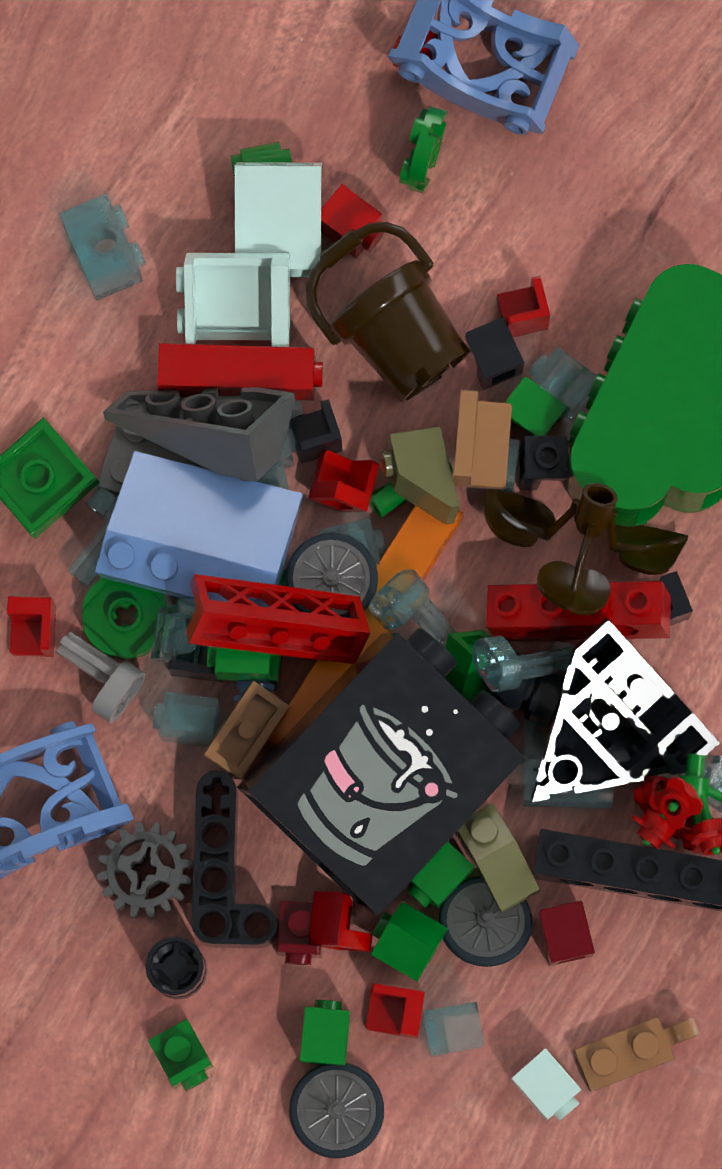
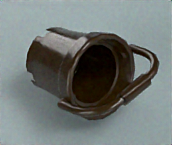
[306,222,471,402]

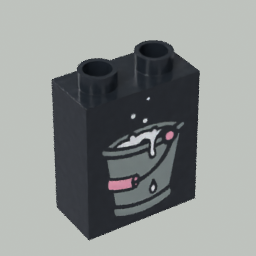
[236,628,525,916]

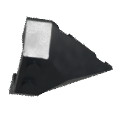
[531,618,720,802]

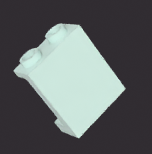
[235,162,322,277]
[176,253,290,347]

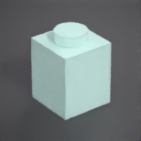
[510,1048,582,1121]

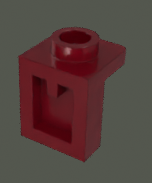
[276,901,322,965]

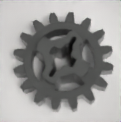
[97,822,194,919]

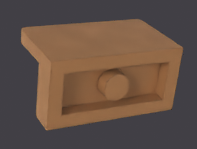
[453,390,512,490]
[202,681,290,779]

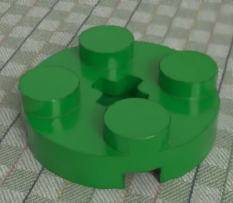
[399,106,448,194]
[82,578,170,661]

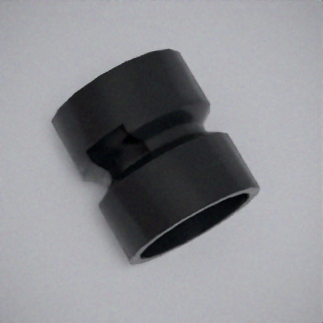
[493,651,565,729]
[145,937,208,1000]

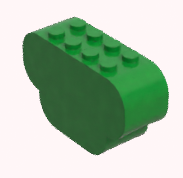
[566,264,722,527]

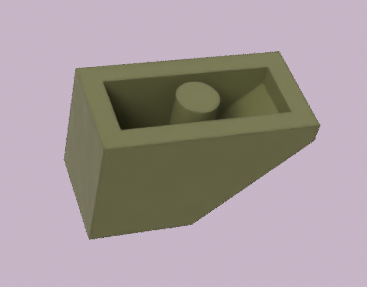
[380,427,460,525]
[456,803,540,913]

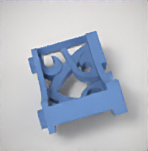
[388,0,580,135]
[0,721,134,880]

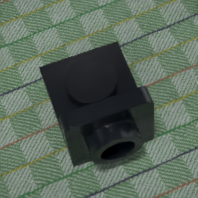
[519,436,569,490]

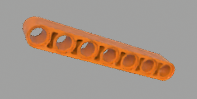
[268,505,464,746]

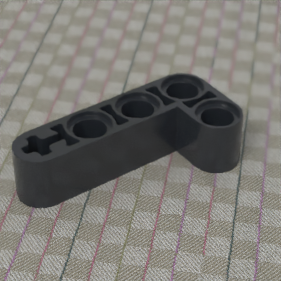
[192,770,279,948]

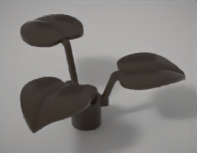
[484,483,688,615]

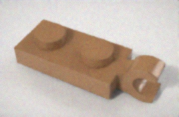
[574,1017,700,1092]

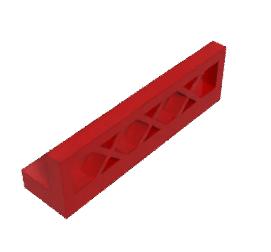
[186,574,371,664]

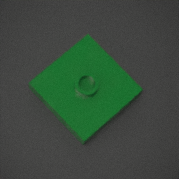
[0,417,100,539]

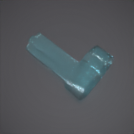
[67,486,117,587]
[369,569,457,647]
[473,635,573,692]

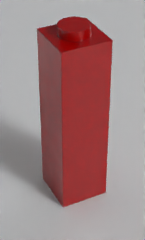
[157,343,323,401]

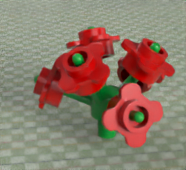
[631,753,722,856]

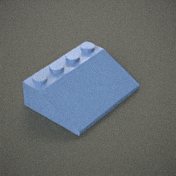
[95,451,303,607]

